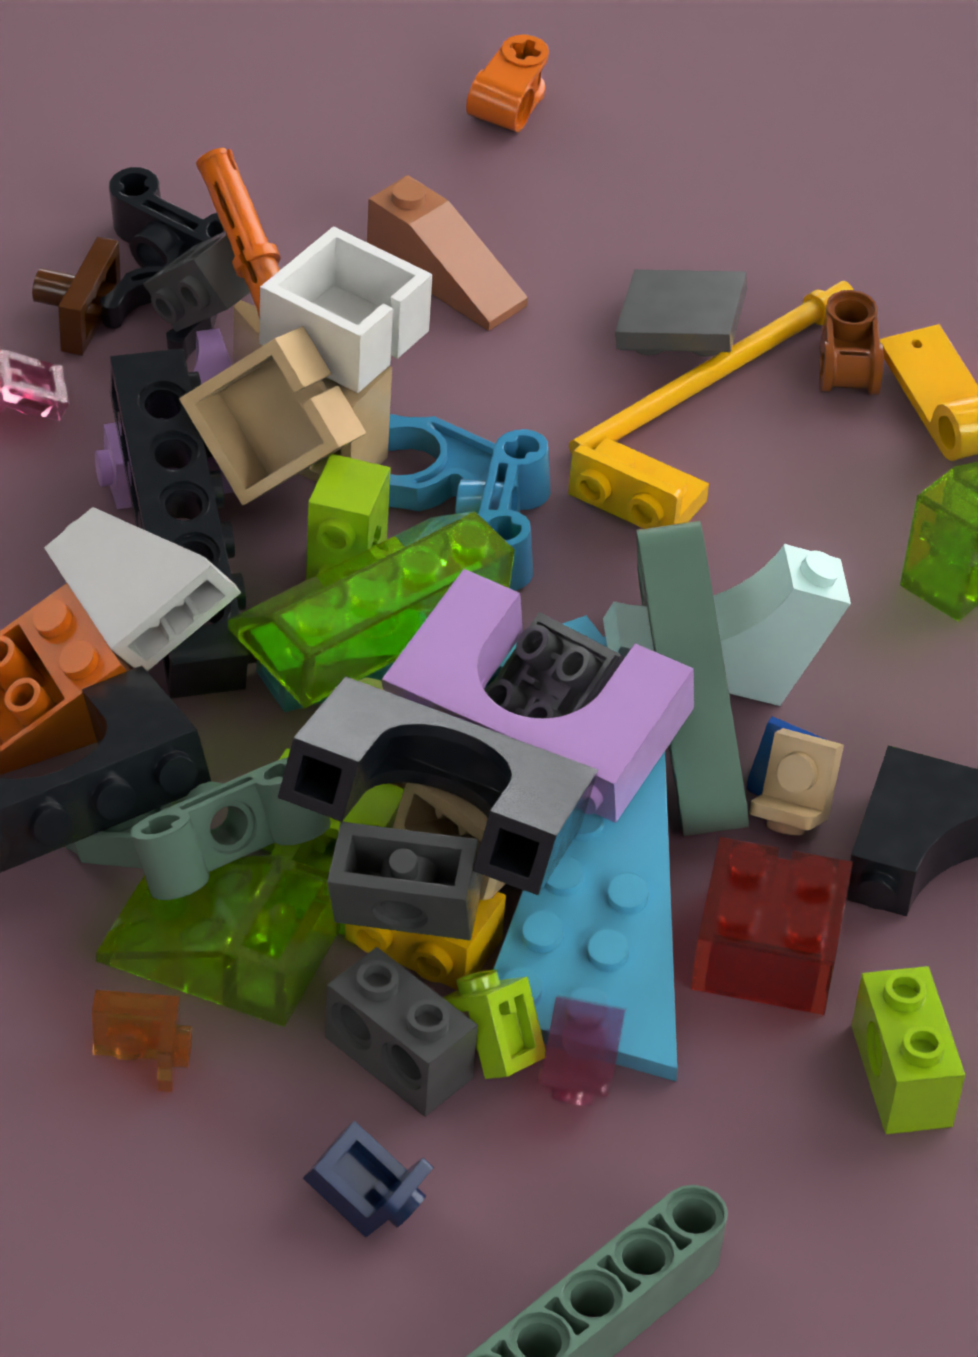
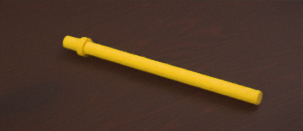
[569,281,853,455]

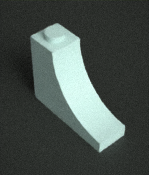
[603,544,851,706]

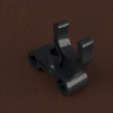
[100,167,224,361]

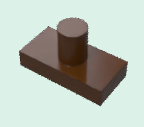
[32,236,121,356]

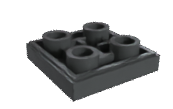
[615,269,747,357]
[485,612,625,719]

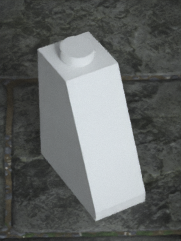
[44,507,241,671]

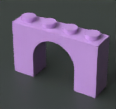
[382,569,694,823]

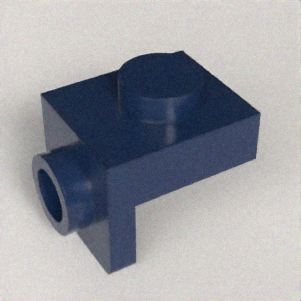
[303,1120,434,1237]

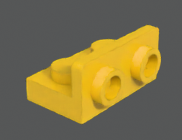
[568,437,709,529]

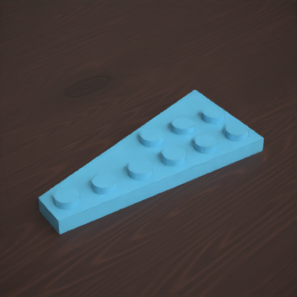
[493,751,678,1081]

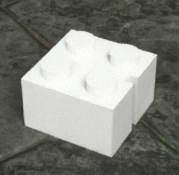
[259,226,432,393]

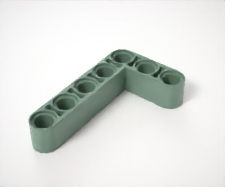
[636,521,749,837]
[466,1185,728,1357]

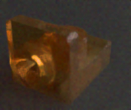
[92,989,192,1092]

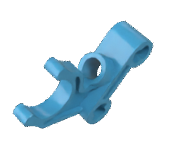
[388,414,551,591]

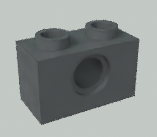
[327,822,483,940]

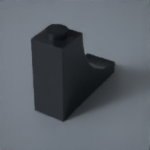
[843,745,978,916]

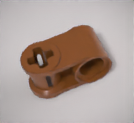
[819,290,884,395]

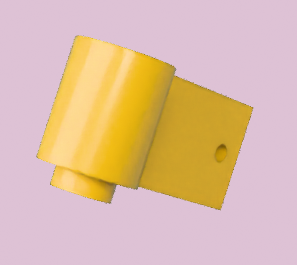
[880,324,978,461]

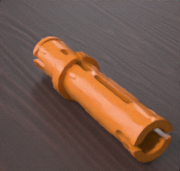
[196,147,281,319]

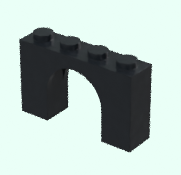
[0,666,211,873]
[278,676,598,895]

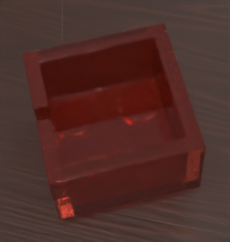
[690,837,853,1015]

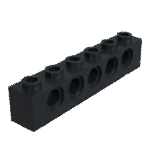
[109,348,258,699]

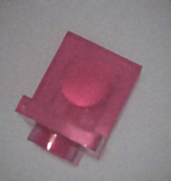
[0,349,69,421]
[538,995,627,1106]

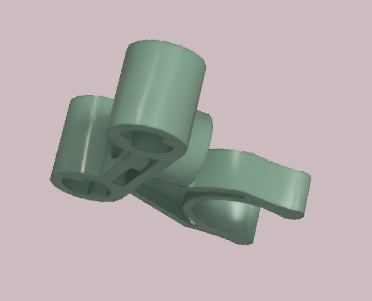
[66,758,331,900]

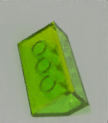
[228,511,515,709]

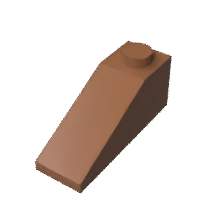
[367,175,528,331]

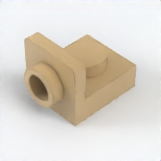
[749,728,844,835]

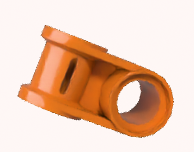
[466,34,549,132]

